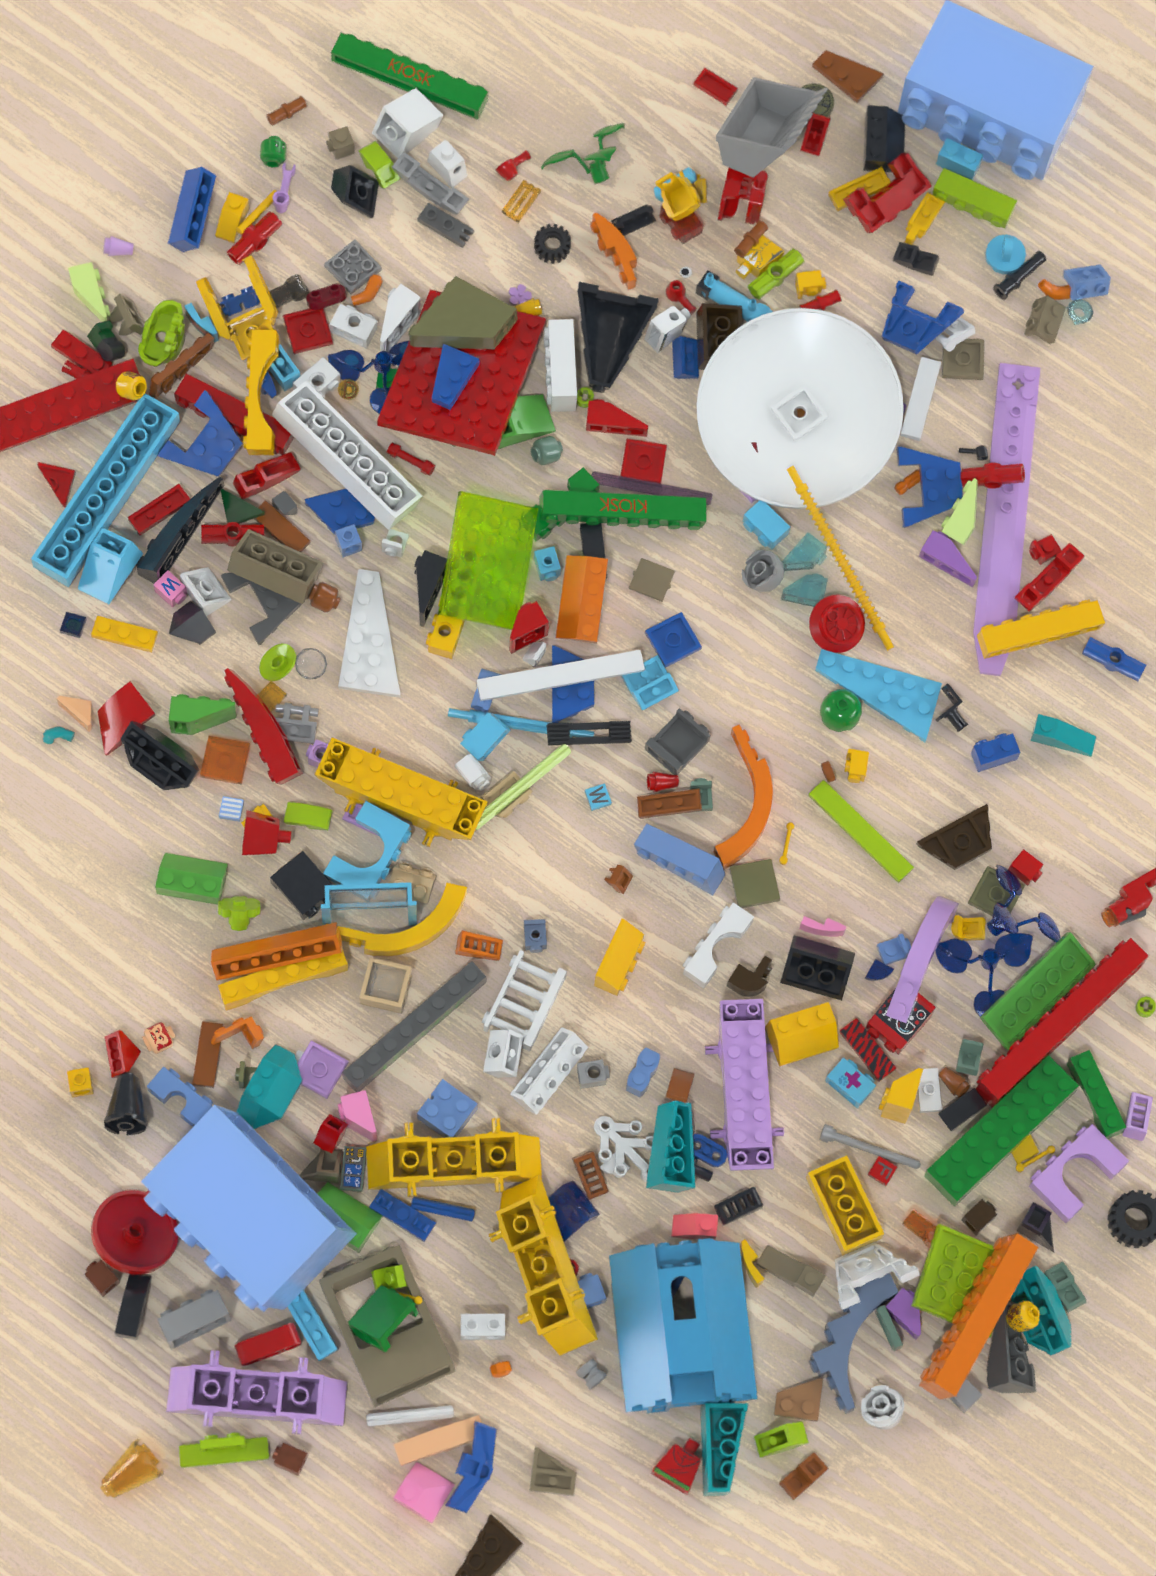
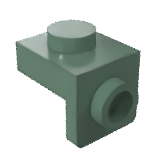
[690,778,713,812]
[956,1039,984,1076]

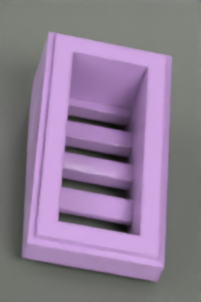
[1122,1092,1153,1141]

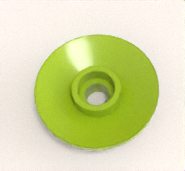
[259,644,296,681]

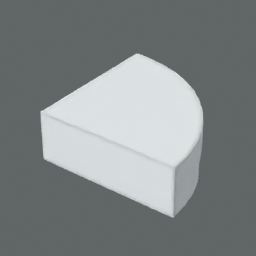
[599,1153,630,1175]

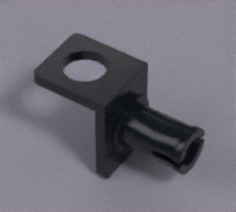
[935,683,968,732]

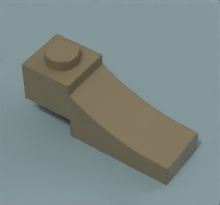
[756,1245,826,1297]

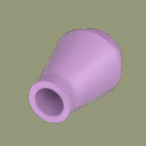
[103,236,134,256]

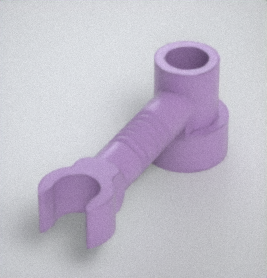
[273,163,296,213]

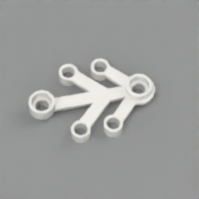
[594,1116,653,1183]

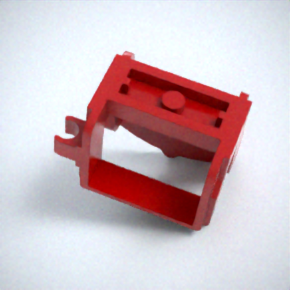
[717,168,768,225]

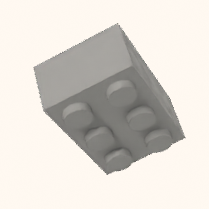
[158,1289,231,1350]

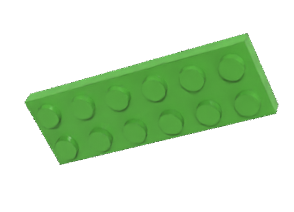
[980,932,1096,1050]

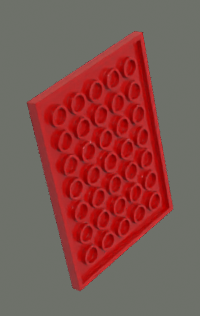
[377,289,547,456]

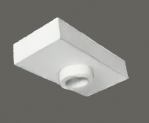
[917,1068,942,1113]

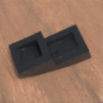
[893,242,939,276]
[938,1088,988,1131]

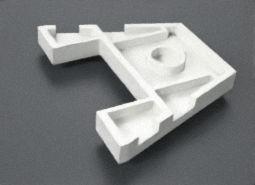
[835,1242,920,1310]

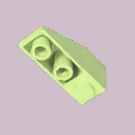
[68,262,111,322]
[941,478,978,545]

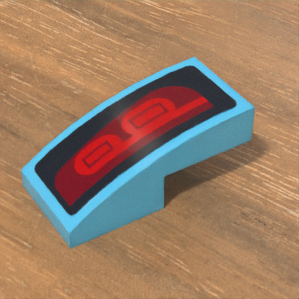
[184,302,219,342]

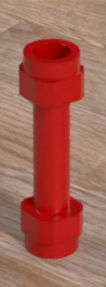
[386,442,436,476]

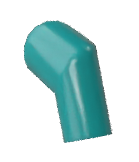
[42,726,75,744]

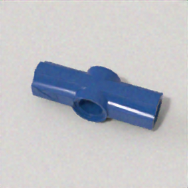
[1082,637,1146,682]

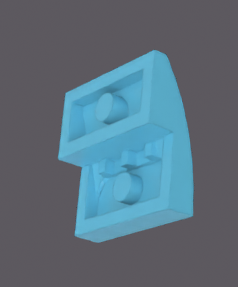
[621,655,679,711]

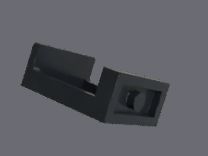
[270,851,336,920]

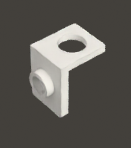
[382,529,409,558]

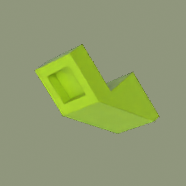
[358,141,400,189]

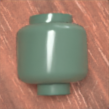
[531,436,563,465]

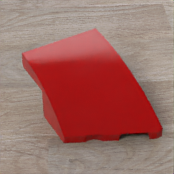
[97,681,155,756]

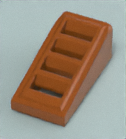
[572,1151,609,1200]

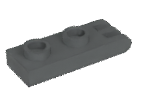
[417,203,474,248]

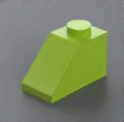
[754,1422,809,1458]

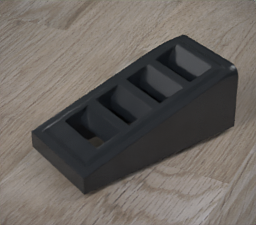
[714,1187,763,1226]

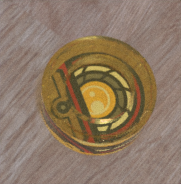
[338,379,359,400]

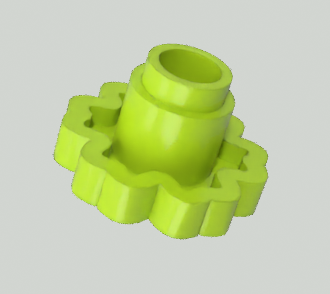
[218,896,260,931]

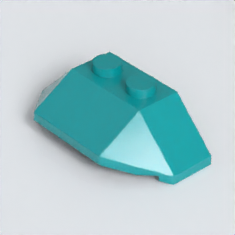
[236,1044,302,1129]
[1011,1266,1071,1356]

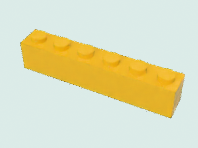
[977,599,1105,659]

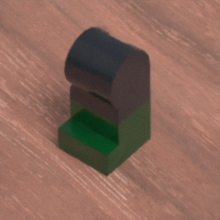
[87,320,125,362]

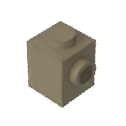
[326,126,355,160]

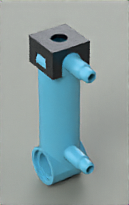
[696,270,773,322]

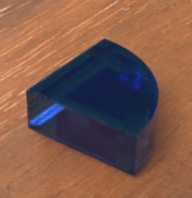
[865,959,894,981]

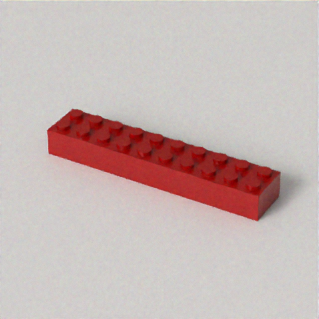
[976,938,1149,1108]

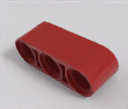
[234,1323,302,1367]

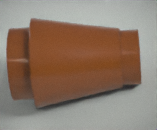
[938,1067,971,1098]

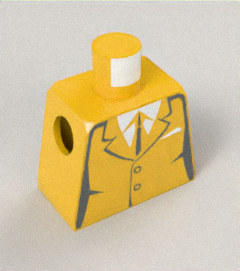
[736,235,784,279]

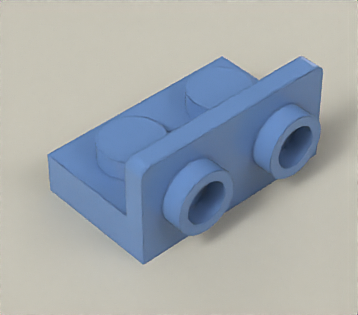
[1063,264,1111,300]

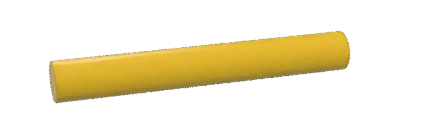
[236,190,276,234]

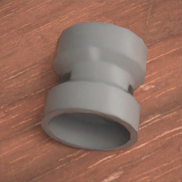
[576,1359,607,1390]

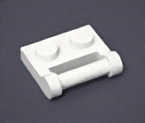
[935,317,976,351]

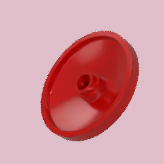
[91,1190,179,1275]

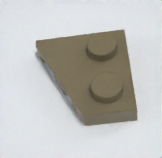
[530,1447,576,1496]

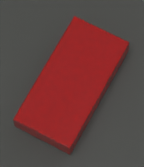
[693,67,738,106]

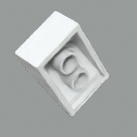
[380,284,421,358]

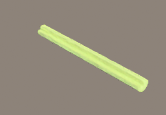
[476,744,571,830]

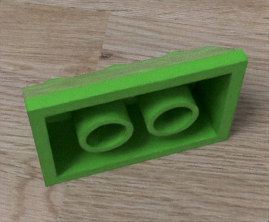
[155,853,228,905]
[317,1182,383,1253]

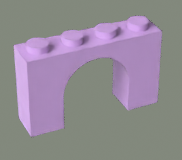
[1029,1124,1129,1223]

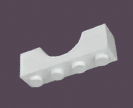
[683,902,754,989]

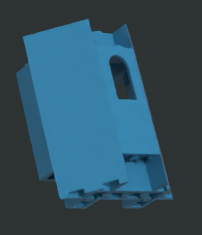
[609,1238,758,1414]

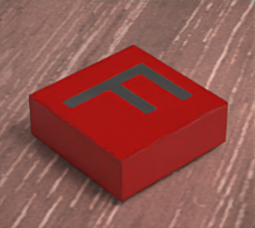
[868,1156,897,1186]

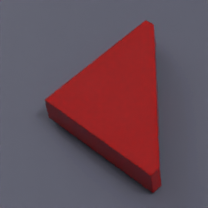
[37,462,76,508]

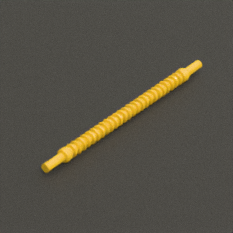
[786,466,894,651]

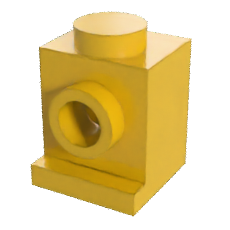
[795,270,826,299]
[844,749,869,783]

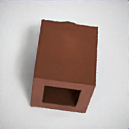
[84,1260,120,1297]
[272,1442,308,1476]

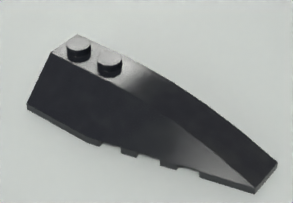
[136,477,224,584]

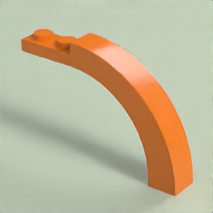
[713,724,773,870]

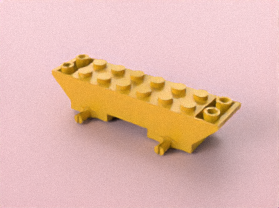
[314,737,488,847]
[366,1118,542,1197]
[489,1175,598,1356]

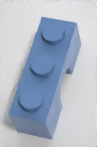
[147,1066,213,1127]

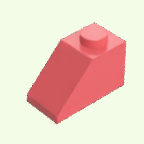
[671,1213,718,1240]

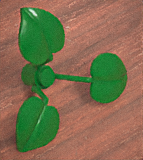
[541,123,625,184]

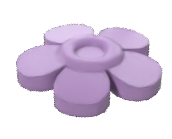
[509,284,532,305]

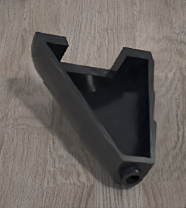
[577,282,659,393]

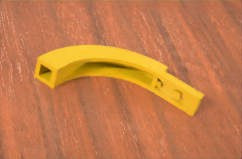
[326,882,467,956]

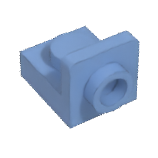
[876,933,911,966]

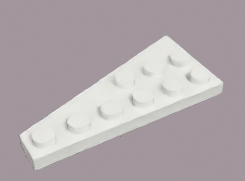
[338,569,401,698]

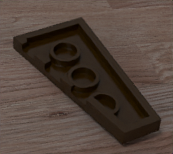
[455,1514,523,1576]

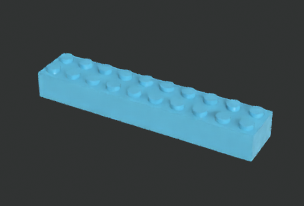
[31,393,180,588]

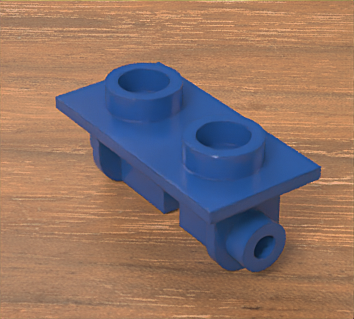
[219,286,260,316]

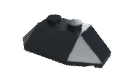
[121,721,199,790]

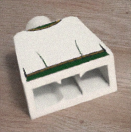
[644,306,691,353]

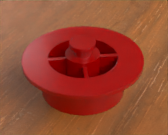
[809,595,865,653]

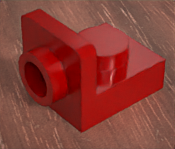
[1029,534,1061,565]

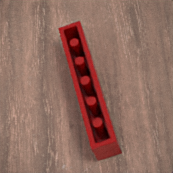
[174,373,294,455]

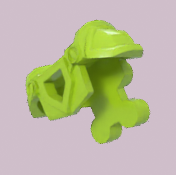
[138,300,185,367]

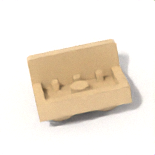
[480,770,533,818]
[387,862,437,904]

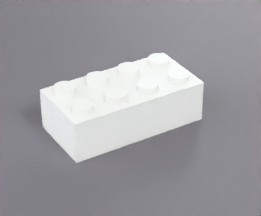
[544,319,577,412]

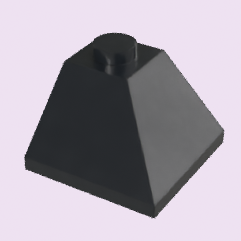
[331,165,379,218]

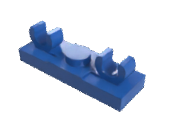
[369,1189,436,1242]

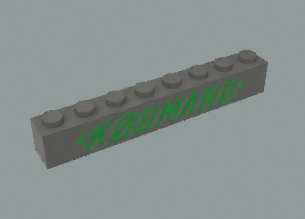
[342,961,486,1093]

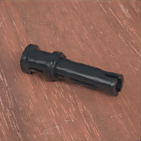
[993,251,1047,300]

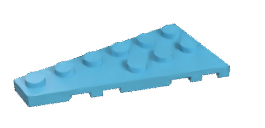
[815,649,942,743]

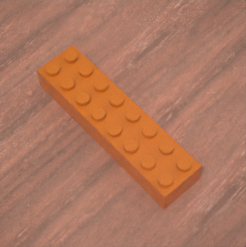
[919,1233,1038,1400]

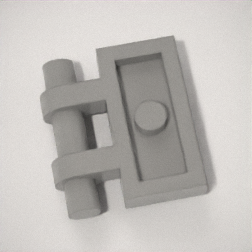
[275,703,319,744]

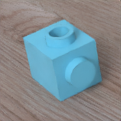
[534,546,561,581]

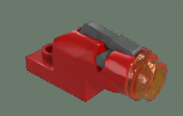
[1101,868,1156,928]

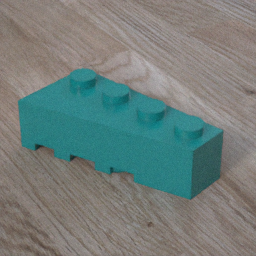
[646,1100,695,1193]
[700,1403,749,1496]

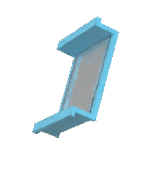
[321,882,417,926]

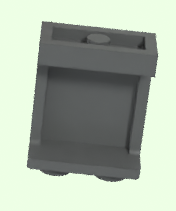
[645,708,711,775]

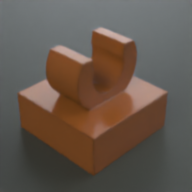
[604,864,633,894]

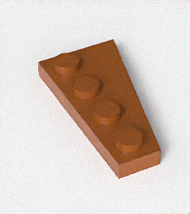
[149,333,214,400]

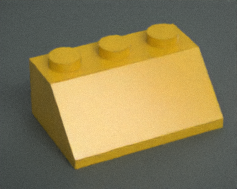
[594,919,646,996]
[765,1002,839,1067]
[878,1068,923,1124]

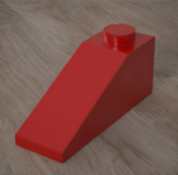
[586,399,648,437]

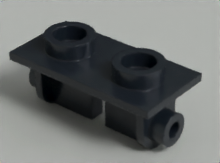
[611,204,656,236]

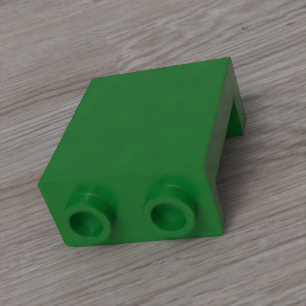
[348,1285,419,1353]

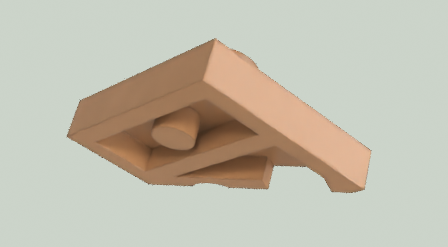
[774,1378,823,1422]

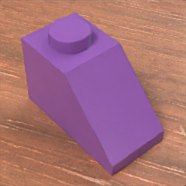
[886,1288,921,1340]

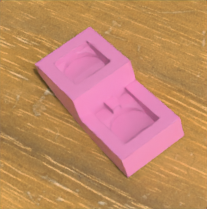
[799,916,846,937]

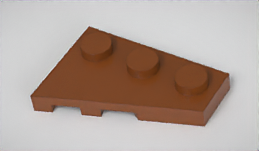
[812,50,884,104]

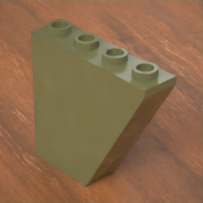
[409,276,518,349]

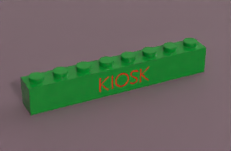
[331,33,488,120]
[539,490,707,530]

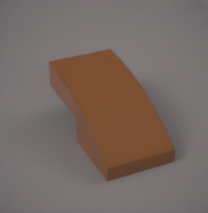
[666,1068,694,1103]
[779,1452,829,1501]

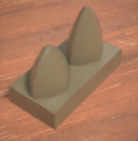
[109,294,144,336]

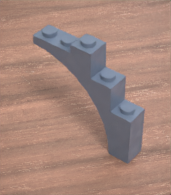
[809,1273,898,1414]

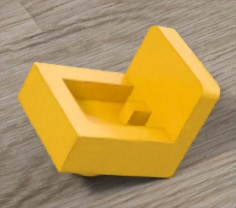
[951,915,986,941]

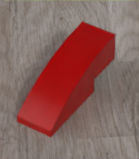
[233,452,301,500]

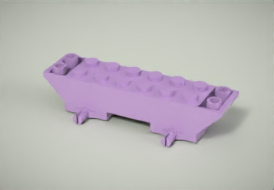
[705,999,784,1171]
[166,1350,347,1434]

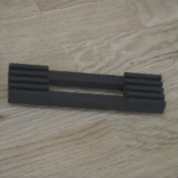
[546,721,632,746]

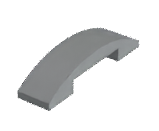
[392,152,469,215]

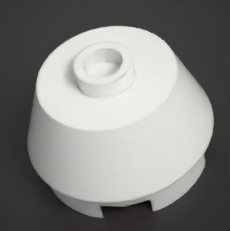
[861,1385,904,1430]

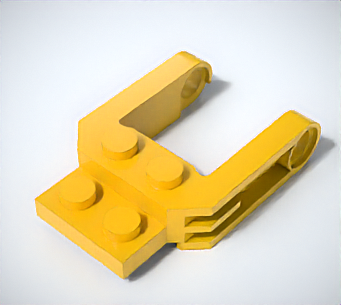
[196,255,280,361]

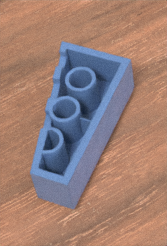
[634,824,725,896]

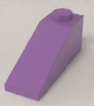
[919,530,977,588]

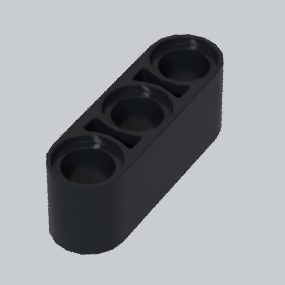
[580,523,607,579]

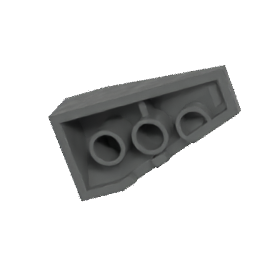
[987,1301,1036,1393]

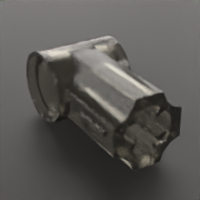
[269,274,310,308]

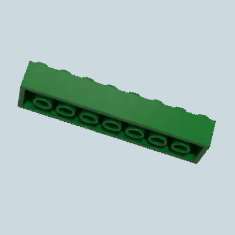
[924,1055,1079,1207]

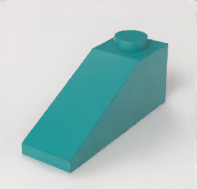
[1030,714,1096,757]

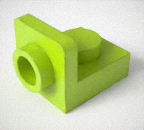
[371,1264,407,1291]

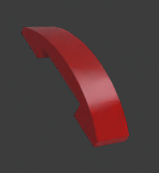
[1014,543,1085,612]

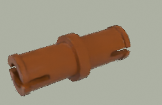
[266,96,307,126]
[734,220,768,258]

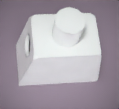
[427,140,467,188]

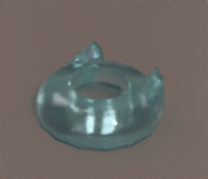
[1067,299,1093,325]

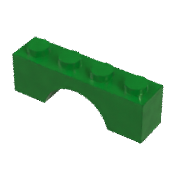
[520,467,600,541]
[1067,1050,1127,1139]

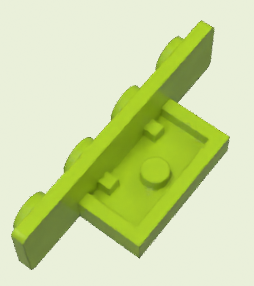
[179,1433,269,1468]

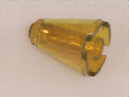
[100,1438,164,1498]

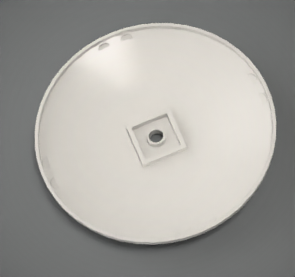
[697,308,903,509]

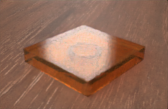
[200,736,250,785]

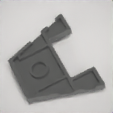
[221,572,302,646]

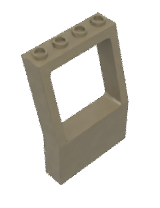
[319,1245,455,1408]

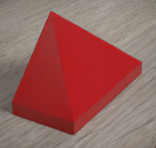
[104,1030,141,1078]

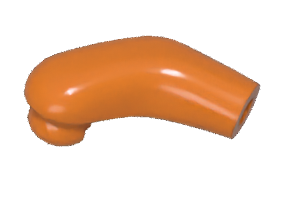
[351,274,382,306]
[1038,279,1071,300]

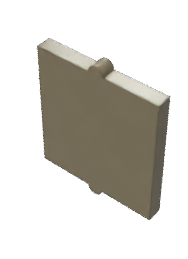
[629,558,675,602]

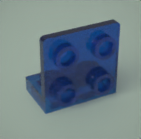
[548,1181,600,1242]

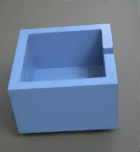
[417,1079,478,1138]

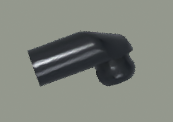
[694,1156,713,1182]

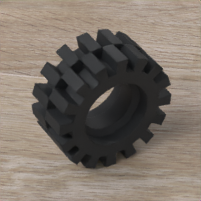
[534,224,571,264]

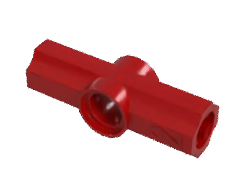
[227,211,282,265]
[961,463,1025,489]
[201,522,264,547]

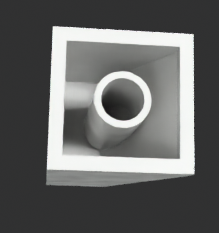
[372,88,443,158]

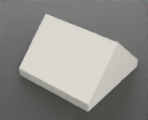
[180,567,232,617]

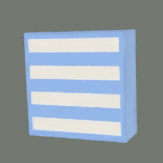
[219,796,244,822]

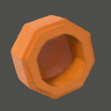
[490,1361,512,1378]

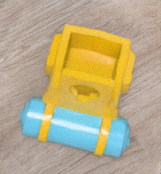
[654,167,701,221]

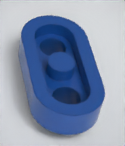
[693,1134,727,1167]

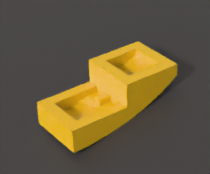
[740,1239,764,1288]

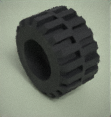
[1107,1190,1156,1248]

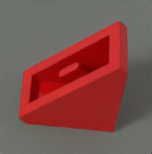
[800,113,831,156]

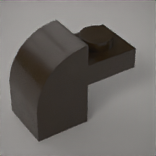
[727,956,773,996]

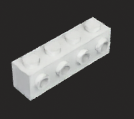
[510,1027,588,1115]

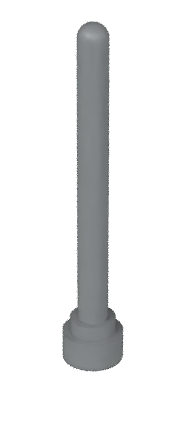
[819,1124,921,1169]

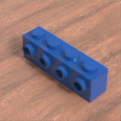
[168,166,216,252]

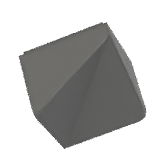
[272,491,297,515]

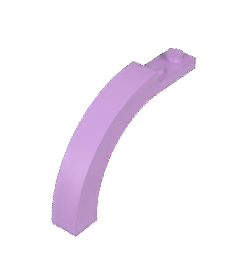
[886,896,959,1023]

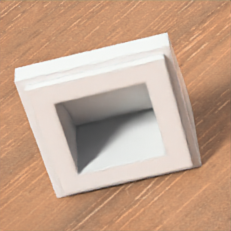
[523,642,546,667]

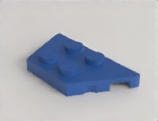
[304,489,375,535]
[552,646,594,723]

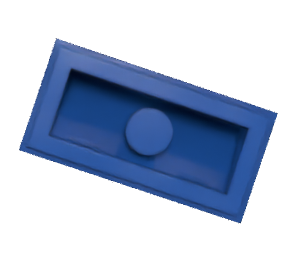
[672,336,699,379]

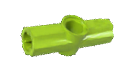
[747,249,804,300]

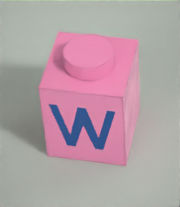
[153,571,187,608]

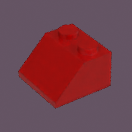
[509,601,549,654]

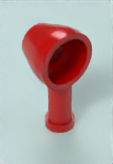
[495,150,531,181]
[666,280,697,315]

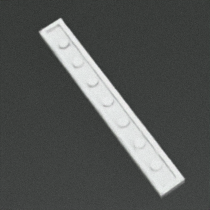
[476,650,645,701]

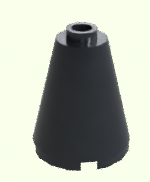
[104,1072,148,1135]

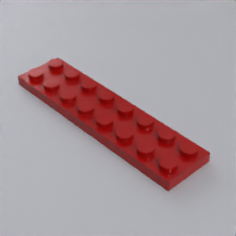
[0,359,147,452]

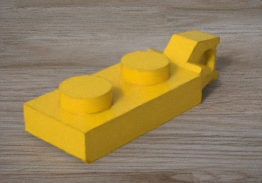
[904,192,945,245]

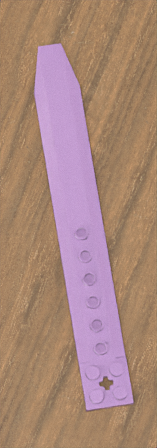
[973,363,1040,676]

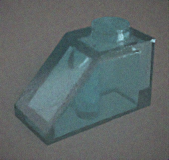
[782,532,827,571]
[781,574,828,607]

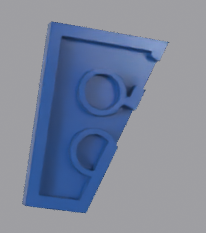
[432,344,480,410]

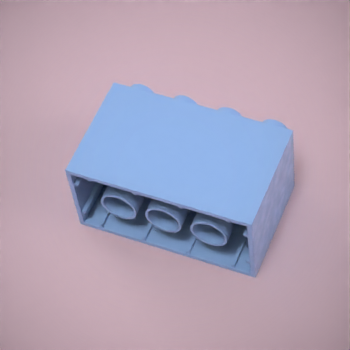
[898,0,1093,180]
[141,1105,356,1312]

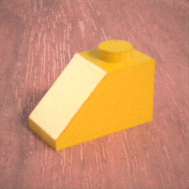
[215,192,249,243]

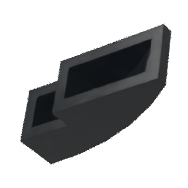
[114,1274,151,1340]

